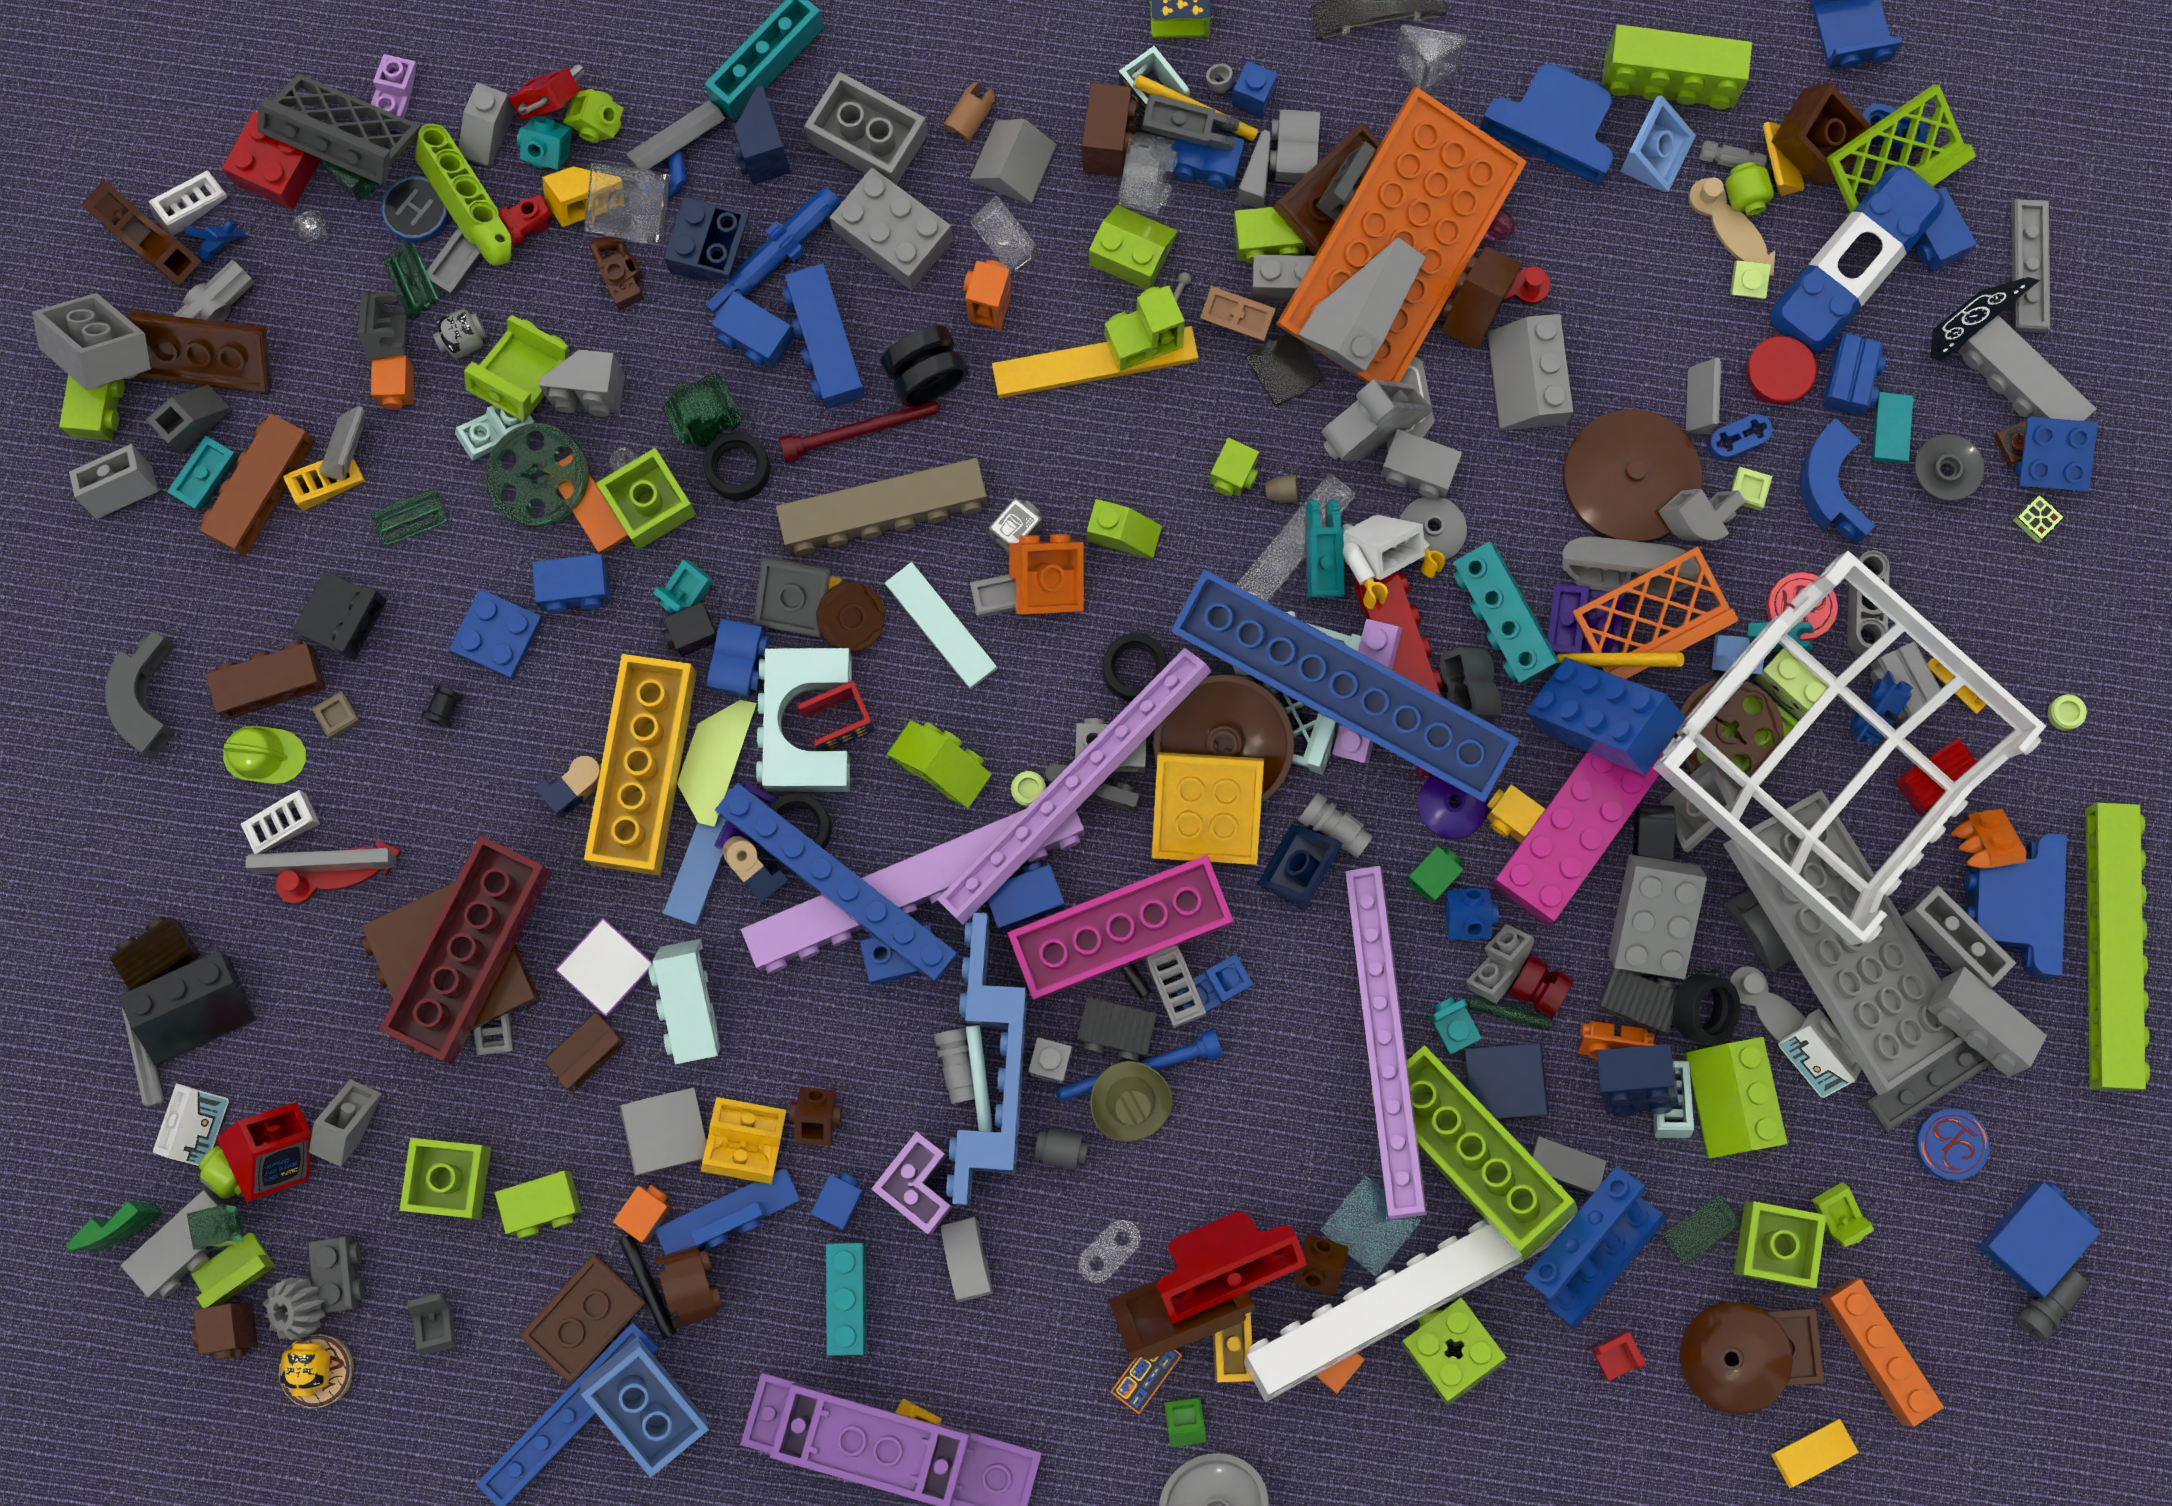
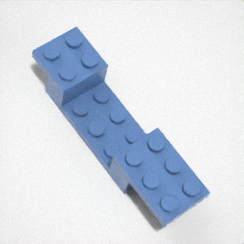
[946,913,1028,1207]

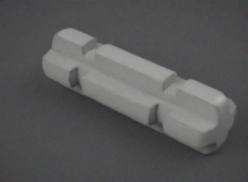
[1700,140,1767,168]

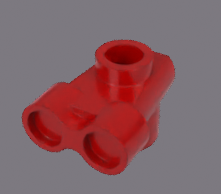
[498,194,553,247]

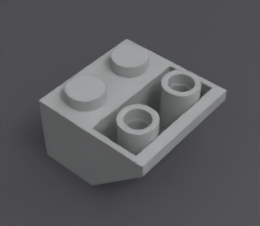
[539,349,625,417]

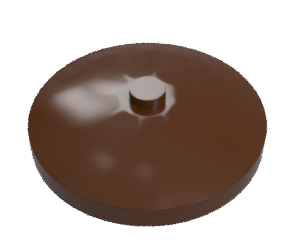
[1563,409,1702,543]
[1153,673,1294,803]

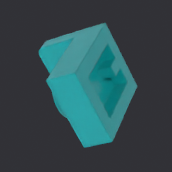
[1429,997,1482,1056]

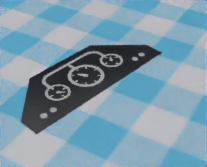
[1930,277,2040,362]

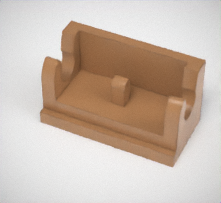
[1200,286,1276,342]

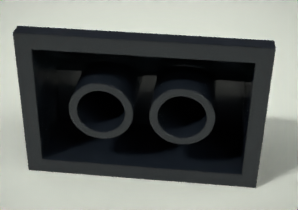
[118,950,257,1066]

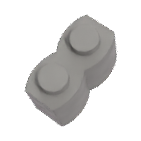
[1269,109,1320,183]

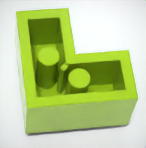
[1104,285,1185,371]
[887,720,992,808]

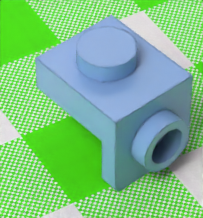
[1712,635,1764,680]

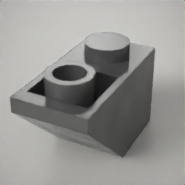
[146,385,232,455]

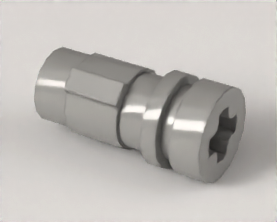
[1298,792,1373,859]
[933,1028,975,1104]

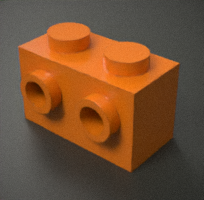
[963,260,1012,330]

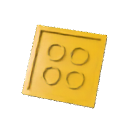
[1152,752,1264,865]

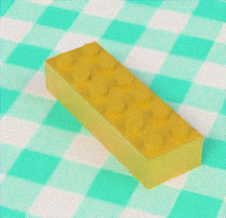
[584,654,697,876]

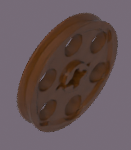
[1675,679,1784,778]

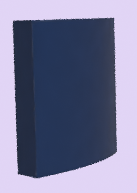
[1465,1043,1549,1119]

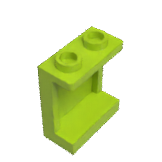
[464,315,569,422]

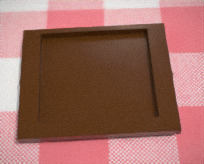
[1108,1279,1256,1360]

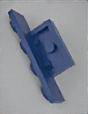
[655,1169,801,1255]

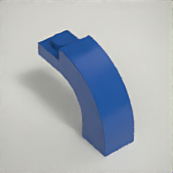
[1800,418,1875,544]

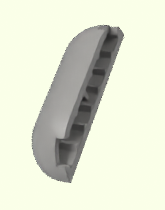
[1562,537,1700,598]

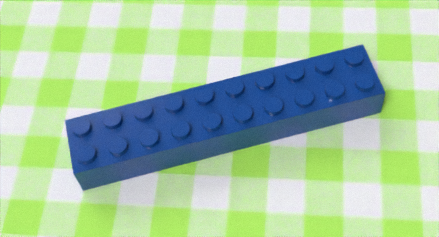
[1171,569,1519,802]

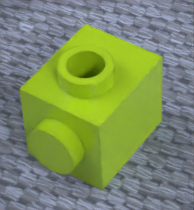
[1209,438,1259,497]

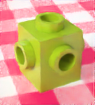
[563,89,624,143]

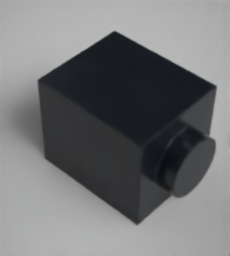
[662,602,717,657]

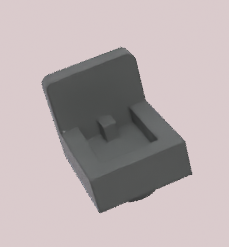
[407,1293,456,1356]

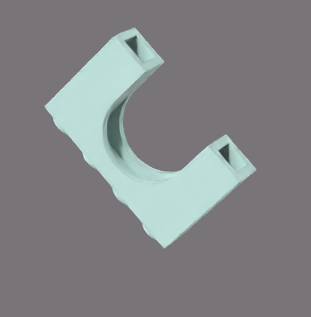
[756,648,852,792]

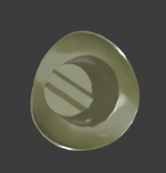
[1090,1061,1173,1142]

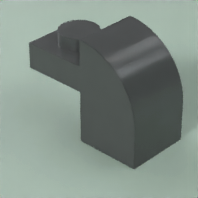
[1724,888,1793,972]

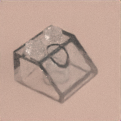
[584,163,670,243]

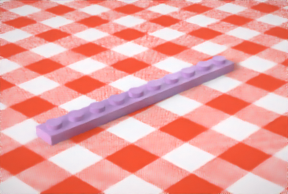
[937,648,1211,925]
[1345,866,1427,1220]

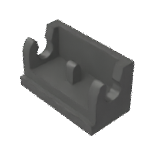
[358,291,408,360]

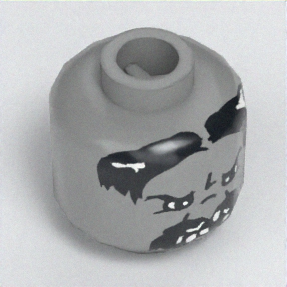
[433,309,487,359]

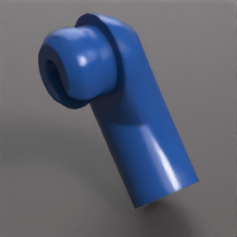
[653,151,687,198]

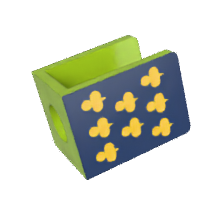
[1150,0,1211,38]

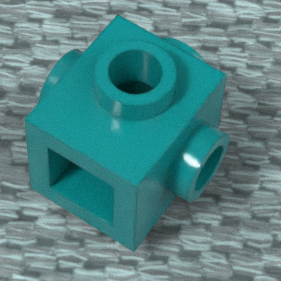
[517,116,572,170]

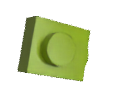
[1812,1182,1874,1247]

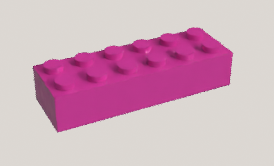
[1491,745,1667,926]
[1007,855,1234,1001]

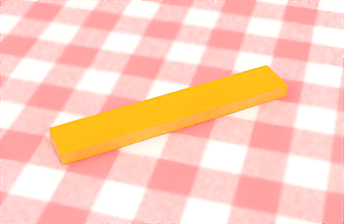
[992,326,1198,399]

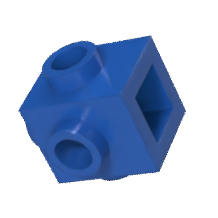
[1444,888,1499,940]

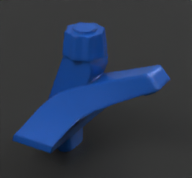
[184,219,247,262]

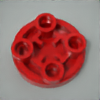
[1746,336,1817,405]

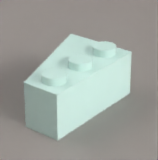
[649,939,720,1064]

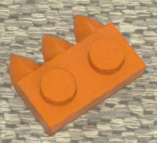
[1951,809,2027,868]

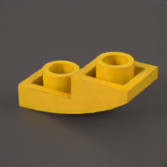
[1771,1419,1859,1488]

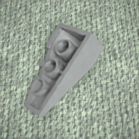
[1297,238,1426,373]

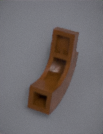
[81,180,201,286]

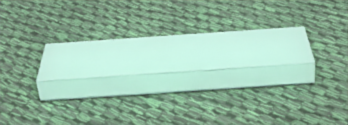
[885,562,997,690]

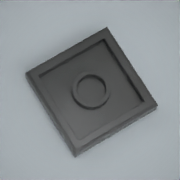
[753,556,832,637]

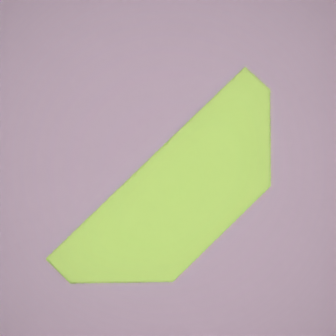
[677,700,757,827]

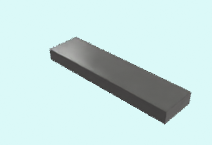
[1864,1041,1992,1132]

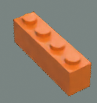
[1820,1279,1944,1427]

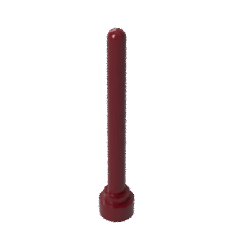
[778,401,940,464]

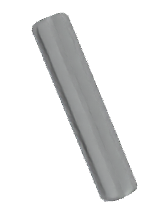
[122,1008,164,1107]

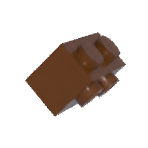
[192,1303,258,1360]

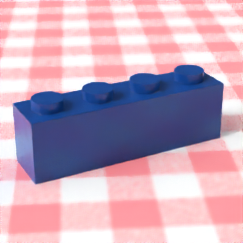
[782,263,865,409]

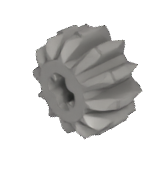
[263,1277,325,1340]

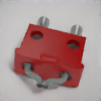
[508,65,584,120]

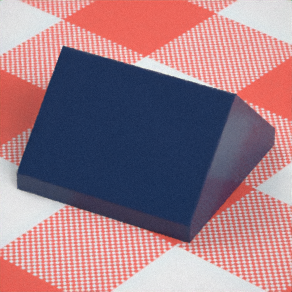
[1257,824,1343,911]

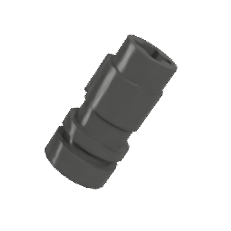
[2016,1268,2089,1343]

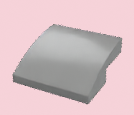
[619,1088,707,1176]

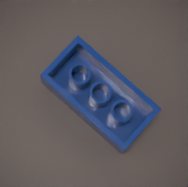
[1525,657,1686,775]

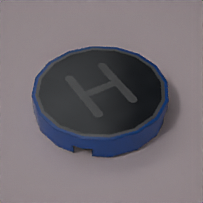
[381,176,450,243]

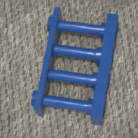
[1523,1166,1666,1330]

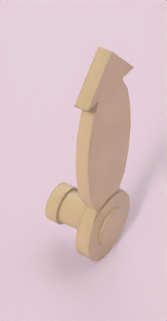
[1688,177,1775,278]

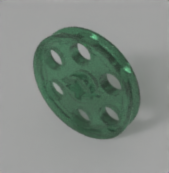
[485,423,589,527]

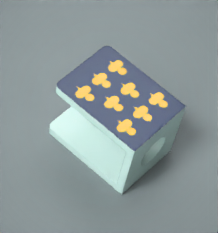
[1119,46,1190,119]

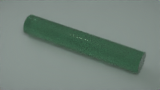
[1468,995,1553,1031]

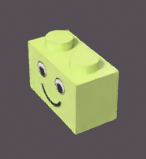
[1754,648,1837,720]

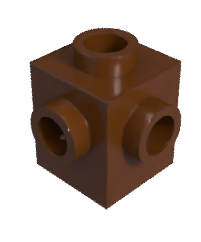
[789,1088,842,1146]
[1292,1233,1349,1296]

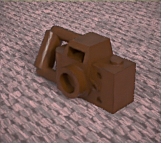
[589,235,643,311]

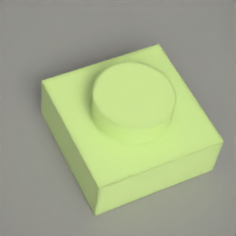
[1730,260,1771,299]

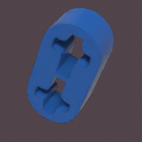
[1707,414,1773,462]

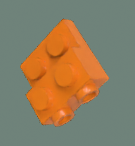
[1009,534,1084,615]

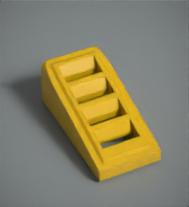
[283,457,365,511]

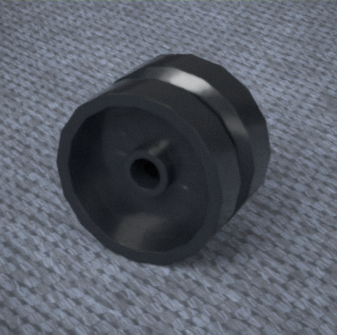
[880,325,969,407]

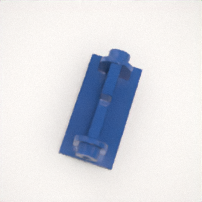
[1850,670,1913,746]

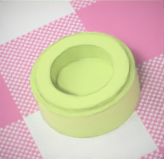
[2048,694,2087,731]
[1011,771,1046,807]

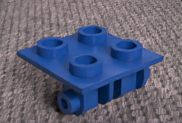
[2015,417,2098,491]

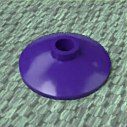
[1418,775,1488,839]

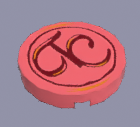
[1766,572,1838,641]

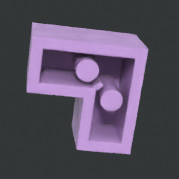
[871,1131,953,1235]

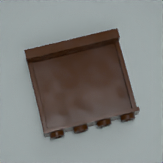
[361,882,542,1057]

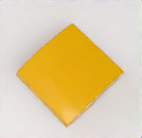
[701,1097,787,1184]

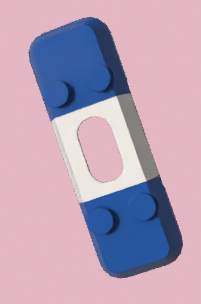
[1770,165,1944,354]

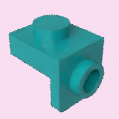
[653,559,714,614]

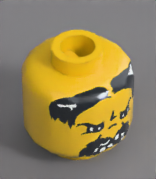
[280,1343,330,1396]

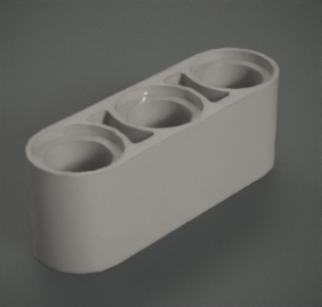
[1847,550,1890,656]

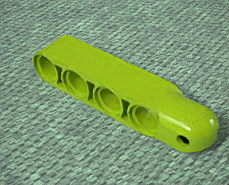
[414,124,511,266]

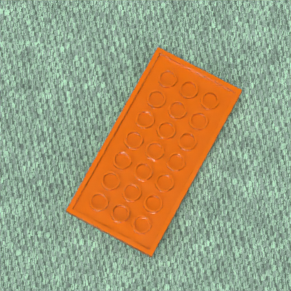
[1276,87,1527,383]

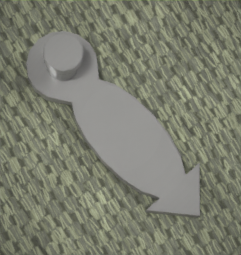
[1728,966,1806,1043]

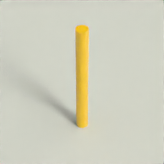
[1133,74,1258,142]
[1557,652,1684,667]

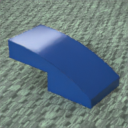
[1174,954,1254,1013]

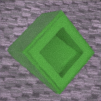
[1164,1397,1206,1447]

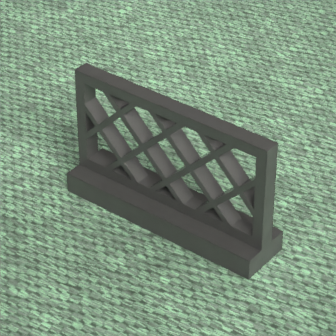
[257,73,421,184]

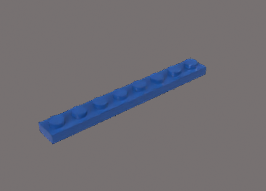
[715,782,958,983]

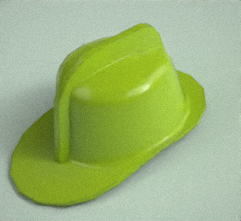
[223,726,306,784]

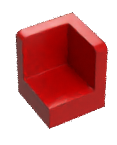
[1589,1331,1646,1381]

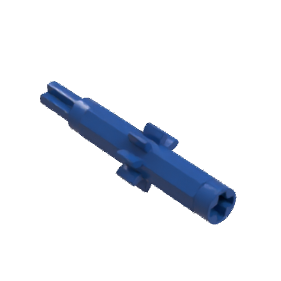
[705,186,841,316]

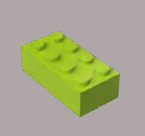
[1602,24,1752,110]

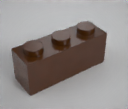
[206,641,327,720]

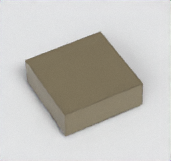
[311,691,361,740]

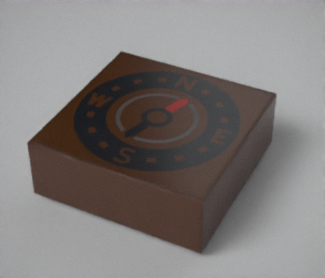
[1993,420,2027,466]

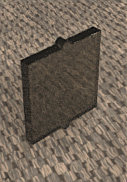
[1245,333,1324,408]

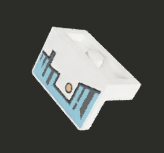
[1778,1009,1861,1098]
[153,1083,229,1166]

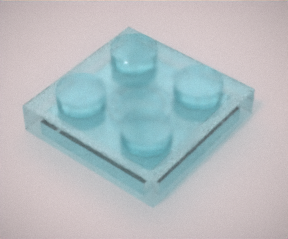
[1319,1175,1421,1278]

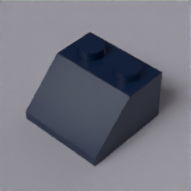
[731,86,791,185]

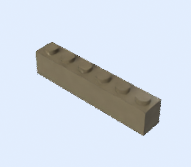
[776,458,988,555]

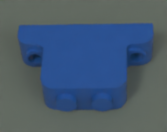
[1480,64,1613,186]
[1964,833,2067,980]

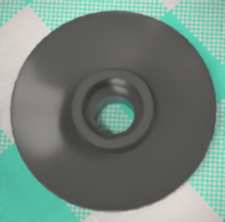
[1914,434,1985,501]

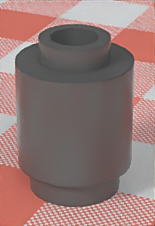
[1035,1128,1089,1170]

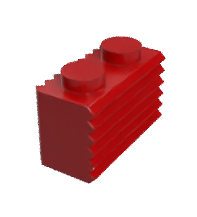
[1894,738,1977,815]

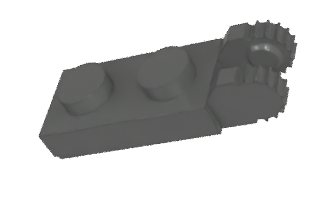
[1141,94,1239,151]
[1044,763,1140,813]

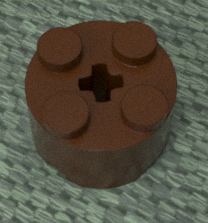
[655,1245,722,1329]

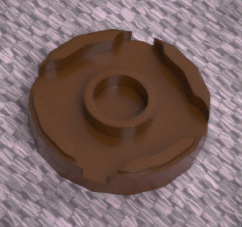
[816,582,885,651]

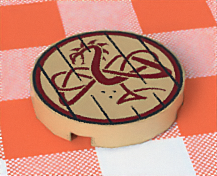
[279,1334,354,1408]

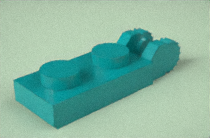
[1306,500,1345,597]

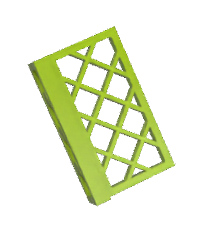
[1826,84,1976,218]

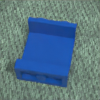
[1811,0,1902,69]

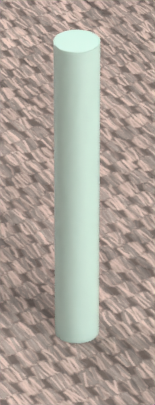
[966,1025,993,1132]

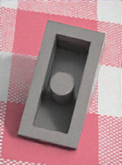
[459,83,516,169]
[309,1079,382,1167]

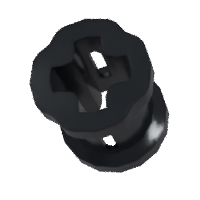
[421,684,464,728]

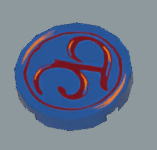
[1915,1109,1990,1180]

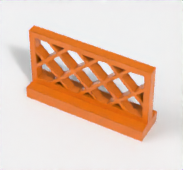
[1571,546,1739,679]

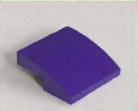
[1547,584,1627,655]

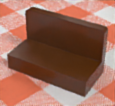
[545,1013,626,1092]

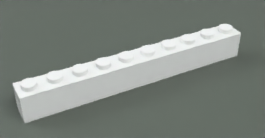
[1244,1185,1577,1402]

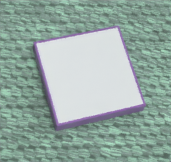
[555,918,653,1018]

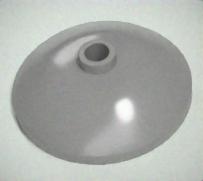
[1159,1453,1270,1506]

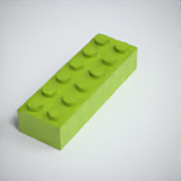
[1371,1045,1578,1261]

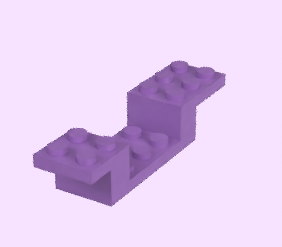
[740,1372,1042,1506]

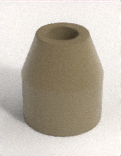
[1265,475,1299,503]

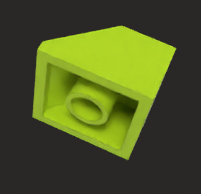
[1089,205,1178,290]

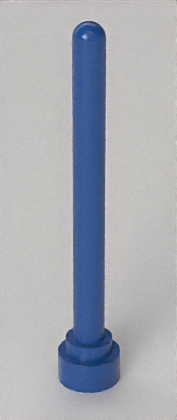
[1056,1029,1223,1101]

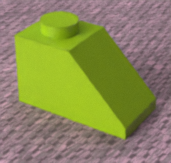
[1087,499,1162,559]

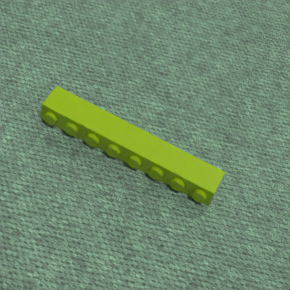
[2085,803,2150,1092]

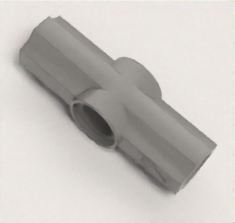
[173,260,255,322]

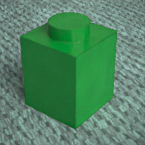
[1405,846,1464,905]

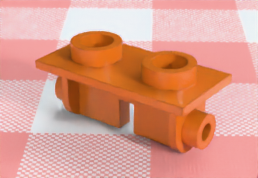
[1578,1020,1656,1059]

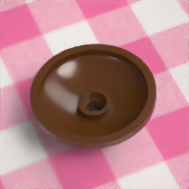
[1680,1302,1793,1414]

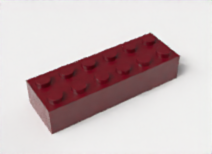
[379,835,552,1065]

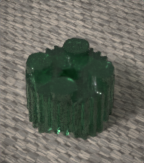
[662,373,742,449]

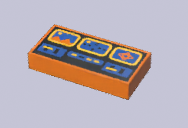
[1110,1349,1182,1414]

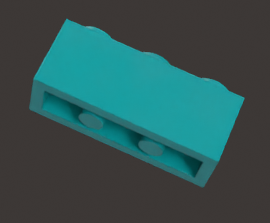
[826,1243,867,1356]

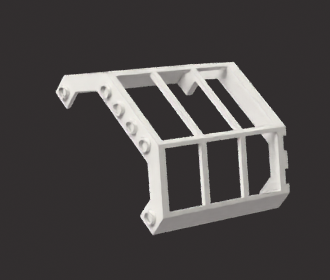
[1653,551,2046,945]

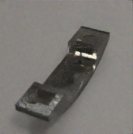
[1310,0,1447,40]

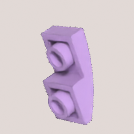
[365,54,417,132]

